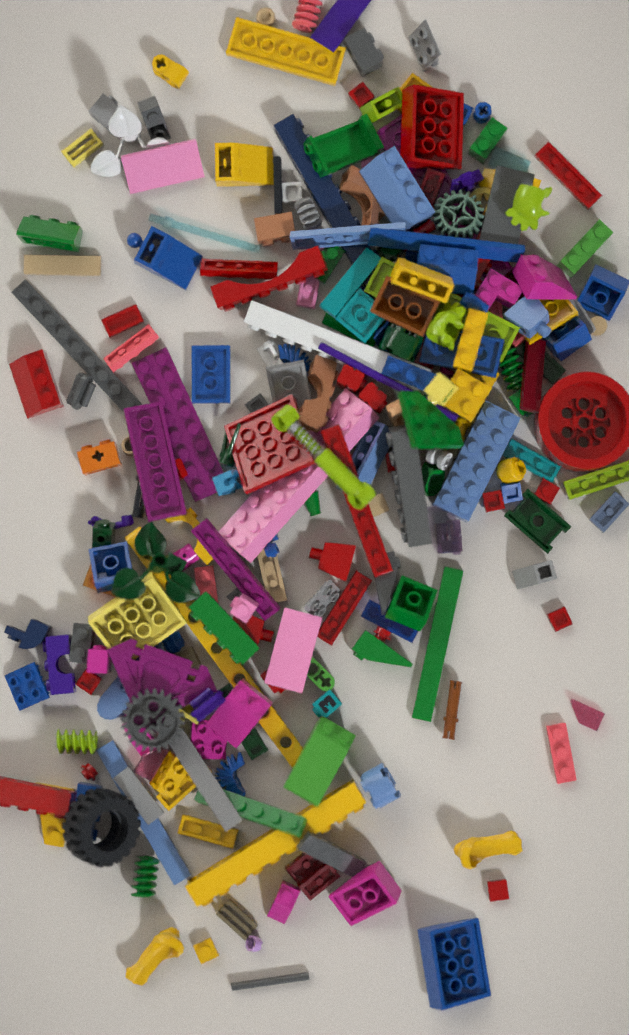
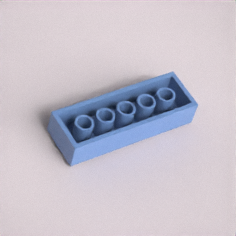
[433,400,521,523]

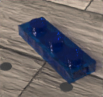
[360,599,418,643]

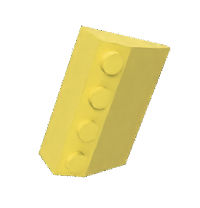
[88,572,187,660]

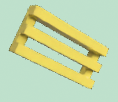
[61,129,103,168]

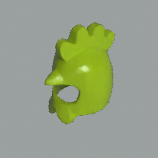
[505,184,552,231]
[426,302,466,350]

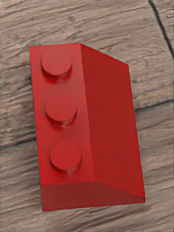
[9,349,64,419]

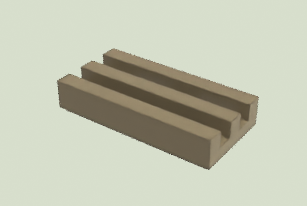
[216,899,258,940]

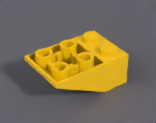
[215,143,274,187]

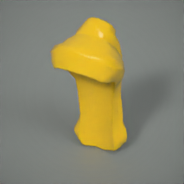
[454,831,523,870]
[125,927,184,985]

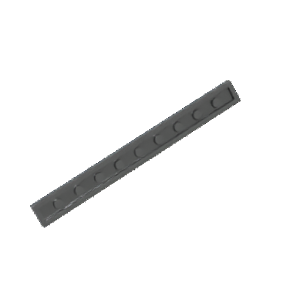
[11,280,143,412]

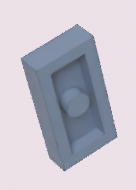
[589,491,629,533]

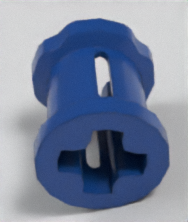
[473,102,492,124]

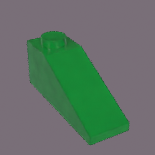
[352,630,413,667]

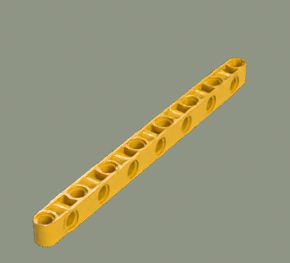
[124,526,303,768]

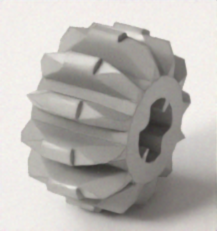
[294,197,322,230]

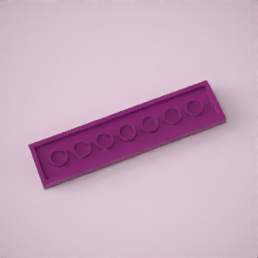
[132,347,224,503]

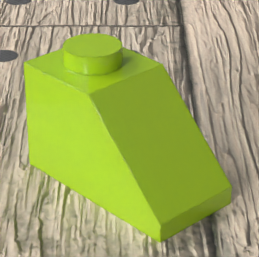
[359,87,402,123]

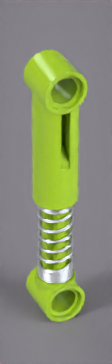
[272,405,375,510]

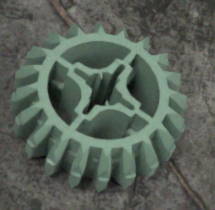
[433,190,485,239]

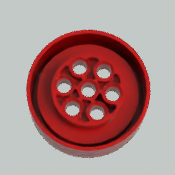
[534,372,629,472]

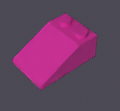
[512,255,577,299]
[206,678,273,748]
[328,861,402,926]

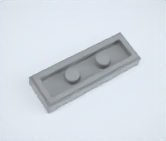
[113,766,164,825]

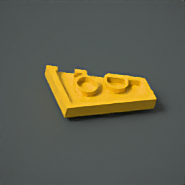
[36,782,75,847]

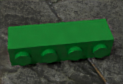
[189,591,260,665]

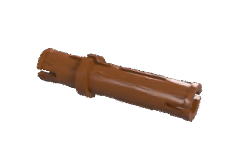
[442,680,462,740]

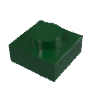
[166,552,187,576]

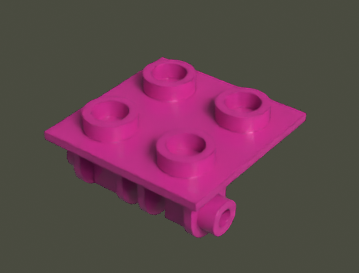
[190,720,227,760]

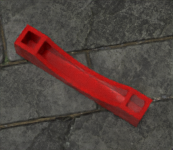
[210,246,328,312]

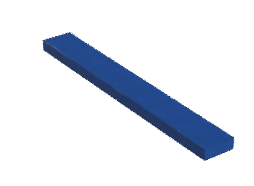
[368,227,525,263]

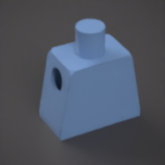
[504,296,552,338]

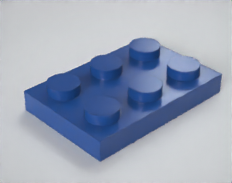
[192,345,231,404]

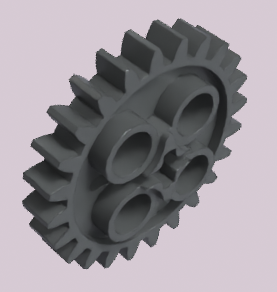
[121,688,185,753]

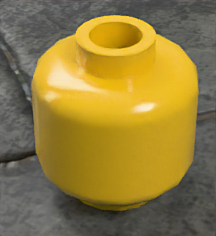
[496,457,526,483]

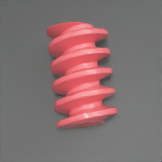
[292,0,323,33]

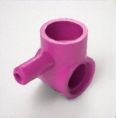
[173,543,200,572]

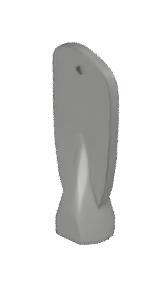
[569,298,596,334]

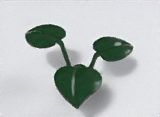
[111,522,200,603]

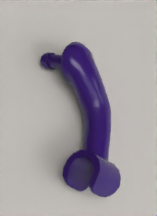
[88,515,134,530]

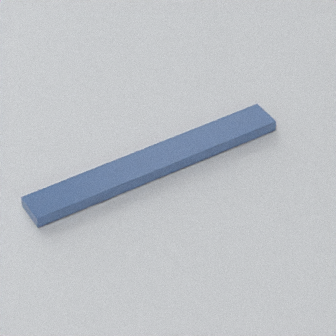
[96,740,192,885]

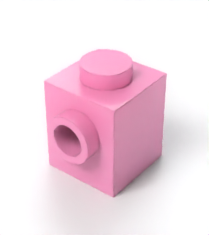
[230,593,259,623]

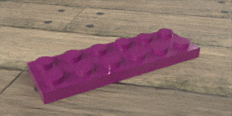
[123,401,187,522]

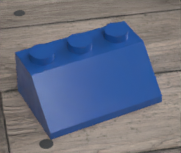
[417,244,479,295]

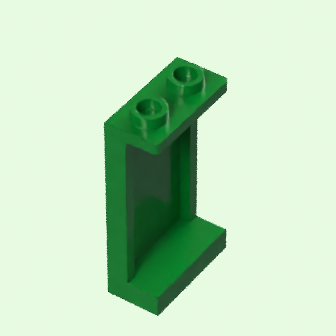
[303,114,384,178]

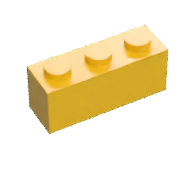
[390,257,454,303]
[452,308,488,373]

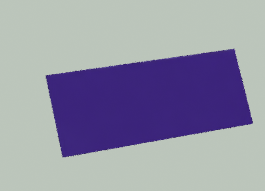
[310,0,371,52]

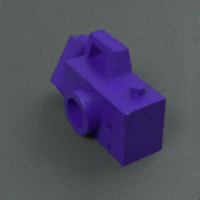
[450,169,484,194]

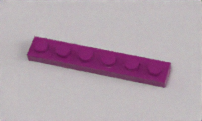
[191,518,281,621]

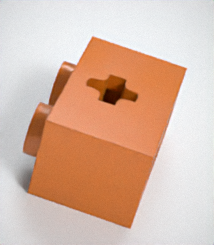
[77,439,122,476]

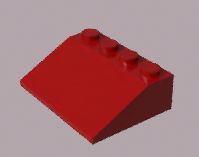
[400,84,464,170]

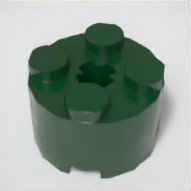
[379,323,423,363]

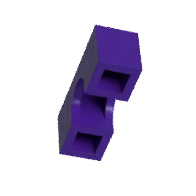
[43,634,76,695]

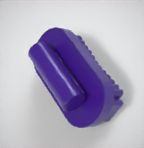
[190,687,226,722]

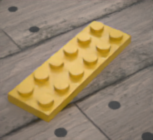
[226,17,346,86]

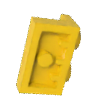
[149,750,187,798]

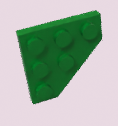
[398,391,464,449]

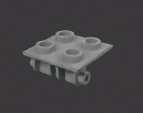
[409,19,441,72]
[304,579,341,617]

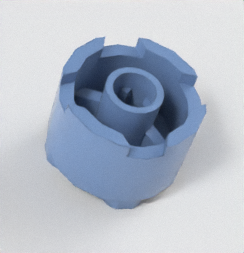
[360,762,401,809]

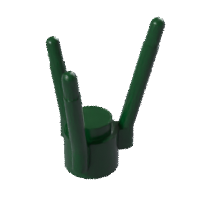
[219,423,241,467]

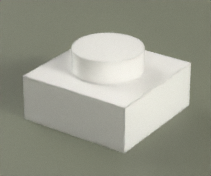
[282,182,302,203]

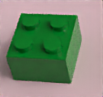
[385,575,438,632]

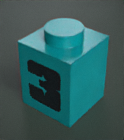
[312,690,342,718]

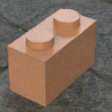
[254,212,295,246]

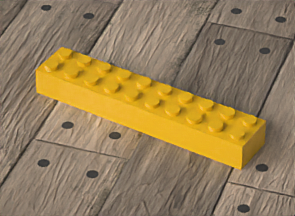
[185,779,366,907]

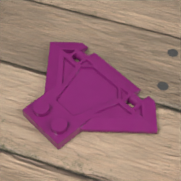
[107,638,217,733]

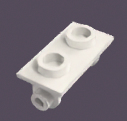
[257,340,284,367]

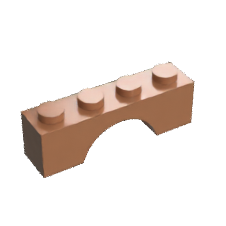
[298,355,338,433]

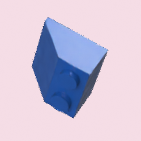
[578,264,629,321]
[541,316,592,361]
[88,541,133,593]

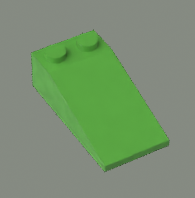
[283,716,356,807]

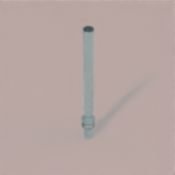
[149,213,261,253]

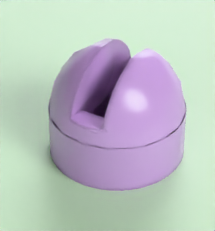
[246,935,263,952]

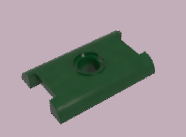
[504,489,572,554]

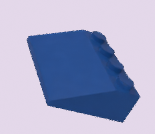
[417,918,491,1011]

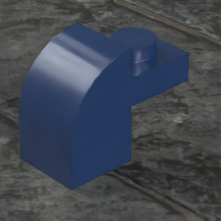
[4,619,52,649]

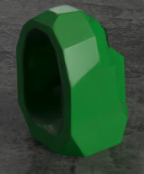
[421,462,445,496]

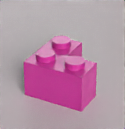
[475,269,522,311]

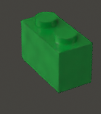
[468,117,508,164]

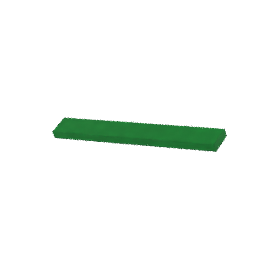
[412,566,463,722]

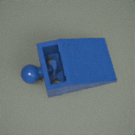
[127,226,203,290]

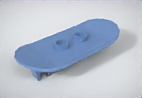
[97,642,164,720]

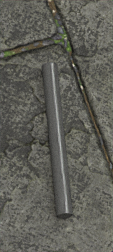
[231,972,310,991]

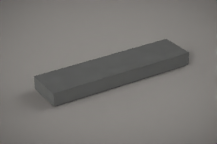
[296,831,366,877]

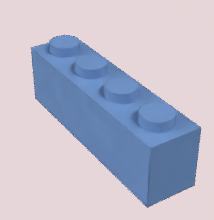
[336,421,389,491]

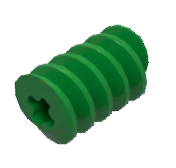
[498,348,523,391]
[131,855,160,898]

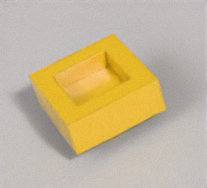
[193,937,219,964]

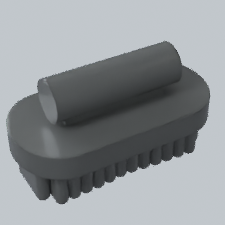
[66,373,96,410]

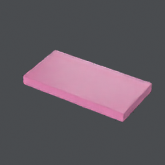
[121,139,205,194]
[264,608,322,693]

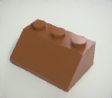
[370,276,440,337]

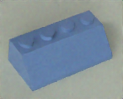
[359,146,435,232]

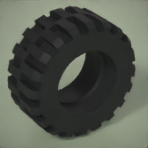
[62,788,141,868]

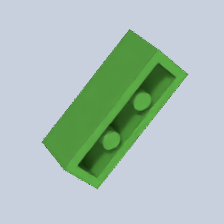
[557,219,613,278]

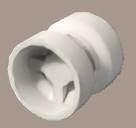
[426,449,453,470]

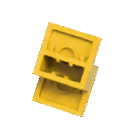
[442,368,500,422]

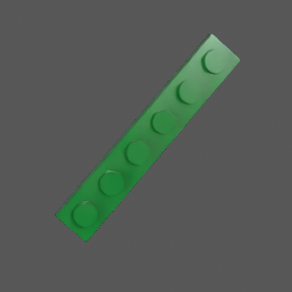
[194,789,307,838]

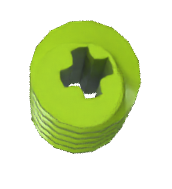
[56,729,98,755]

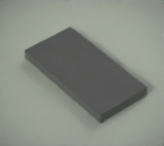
[479,165,535,244]

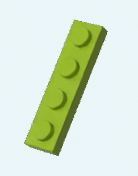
[563,461,629,500]

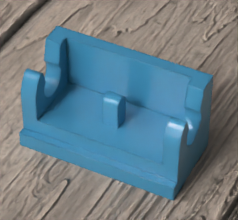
[212,469,243,496]

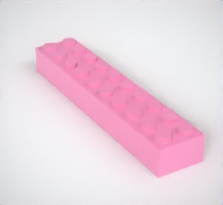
[219,388,379,563]

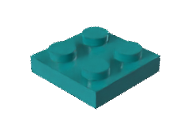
[335,288,385,343]

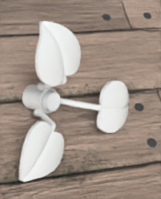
[91,105,171,177]

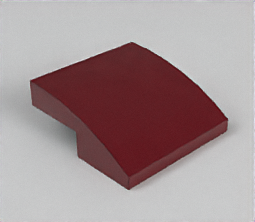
[284,852,341,901]

